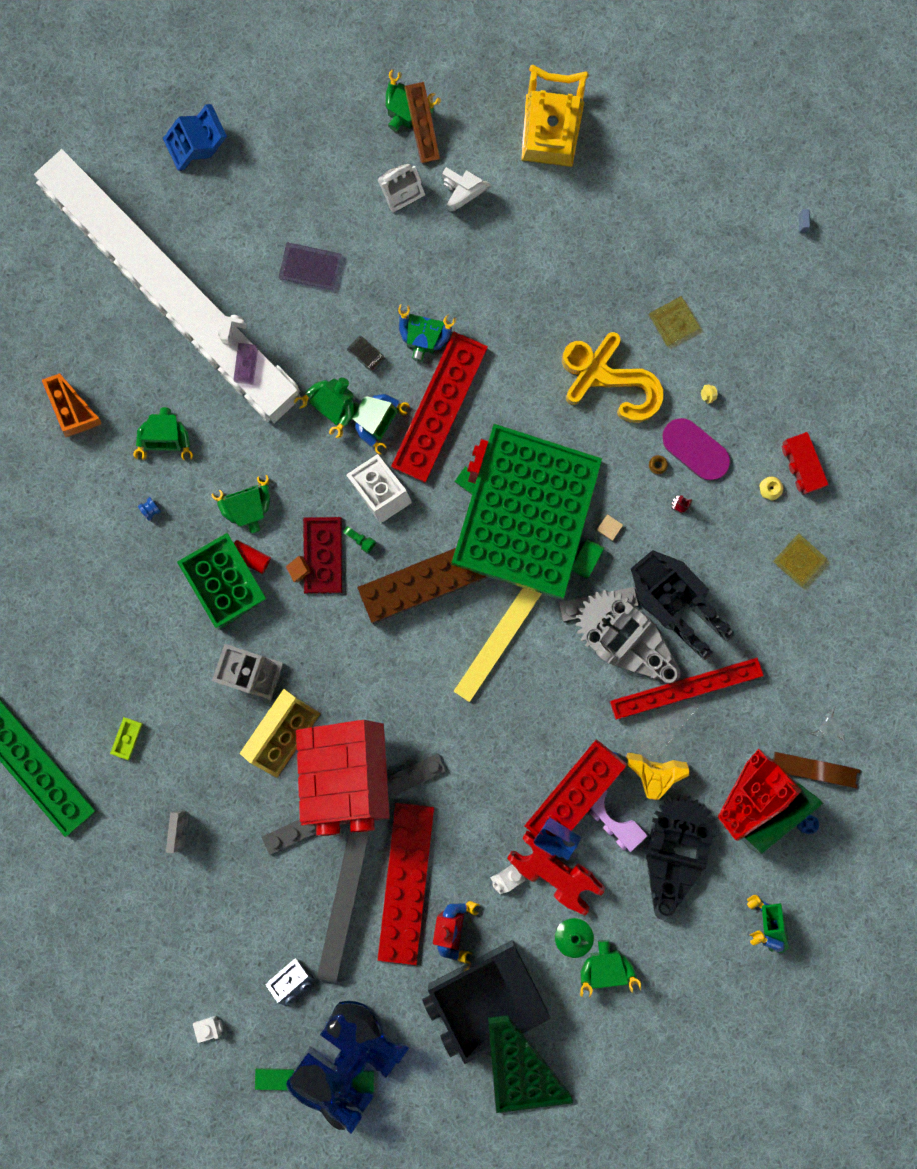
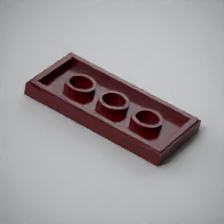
[303,517,343,594]

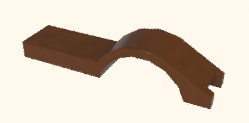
[773,752,860,789]

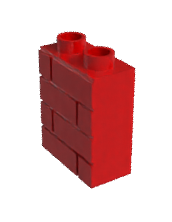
[296,720,389,836]

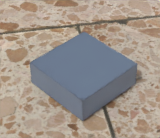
[798,209,810,233]

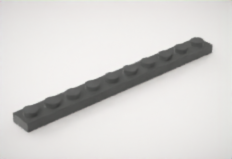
[261,753,446,855]

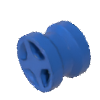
[138,497,162,521]
[797,815,819,834]

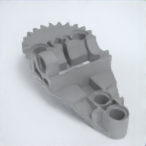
[576,590,681,683]

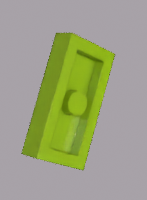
[110,717,143,760]

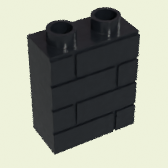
[422,940,550,1064]

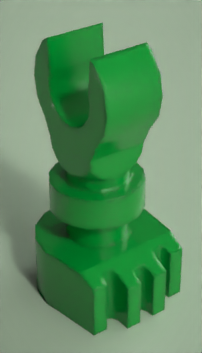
[343,526,377,554]

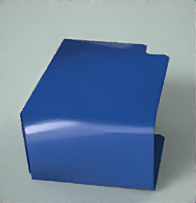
[534,817,582,860]

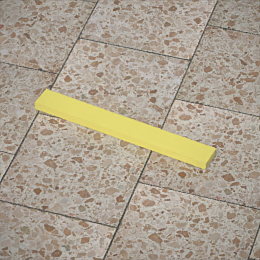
[454,588,542,702]

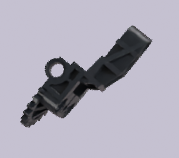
[646,795,716,920]

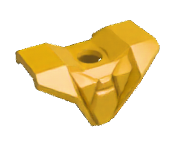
[626,753,689,800]

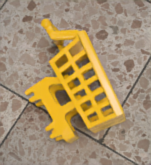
[521,65,589,167]

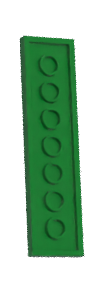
[0,699,97,837]

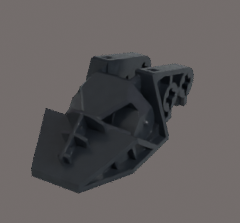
[631,550,735,660]

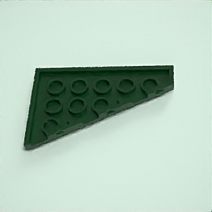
[488,1016,573,1113]

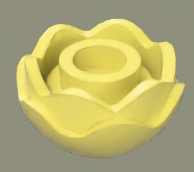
[759,477,783,500]

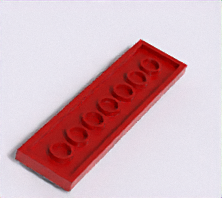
[391,331,488,483]
[377,803,434,965]

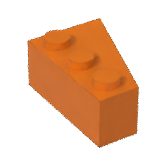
[42,373,101,438]

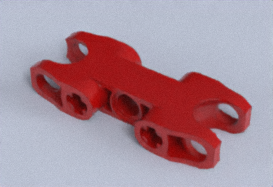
[507,831,605,916]

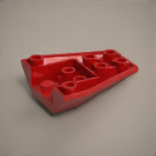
[718,749,801,841]

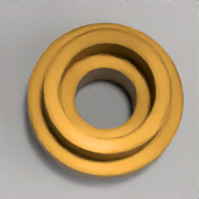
[649,455,668,474]

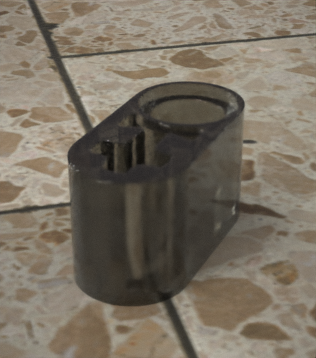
[347,335,385,373]

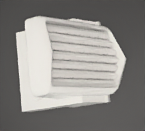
[378,164,425,213]
[442,167,492,211]

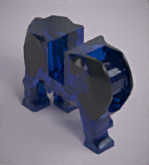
[286,1001,409,1134]

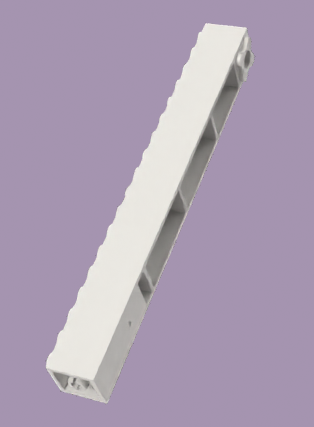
[34,149,301,423]

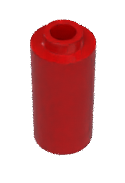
[233,540,271,574]

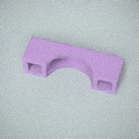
[589,791,647,852]

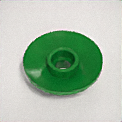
[555,918,594,958]

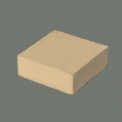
[596,514,623,541]

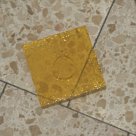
[648,296,700,346]
[772,533,827,587]

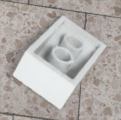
[347,454,412,524]

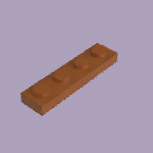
[404,82,440,163]

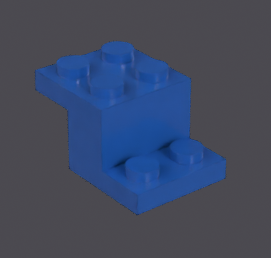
[163,104,227,171]

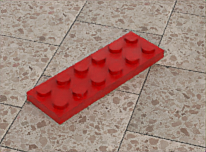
[524,739,627,843]

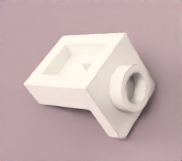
[193,1016,223,1043]

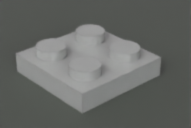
[166,810,188,853]

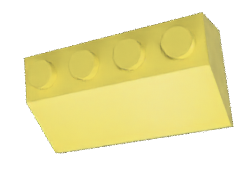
[239,689,321,778]

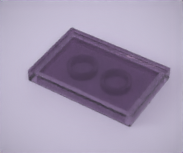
[278,242,342,291]

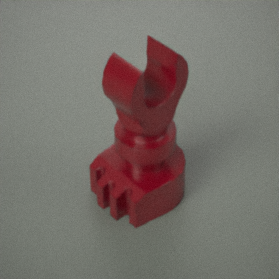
[671,495,693,513]

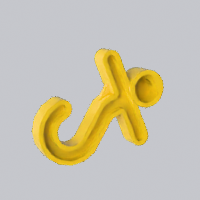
[562,332,663,423]

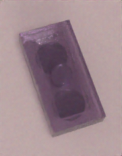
[233,343,259,385]

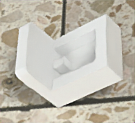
[218,315,246,345]
[491,865,526,894]

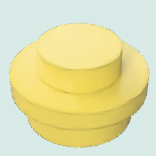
[701,384,718,404]

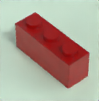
[782,432,829,495]

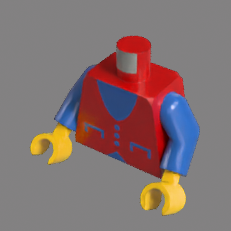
[433,901,480,964]

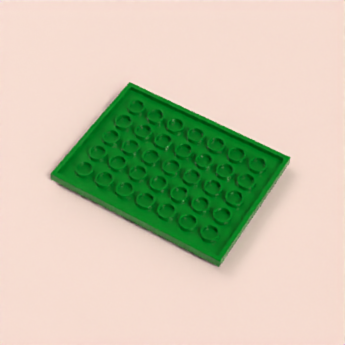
[451,424,602,600]

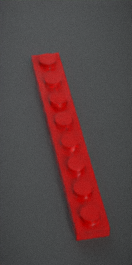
[610,658,764,720]

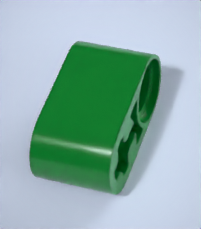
[571,539,604,579]

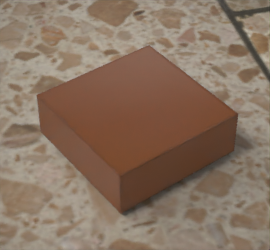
[286,556,311,583]

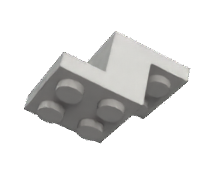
[212,644,284,700]

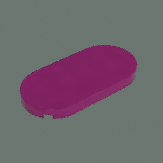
[662,418,730,480]

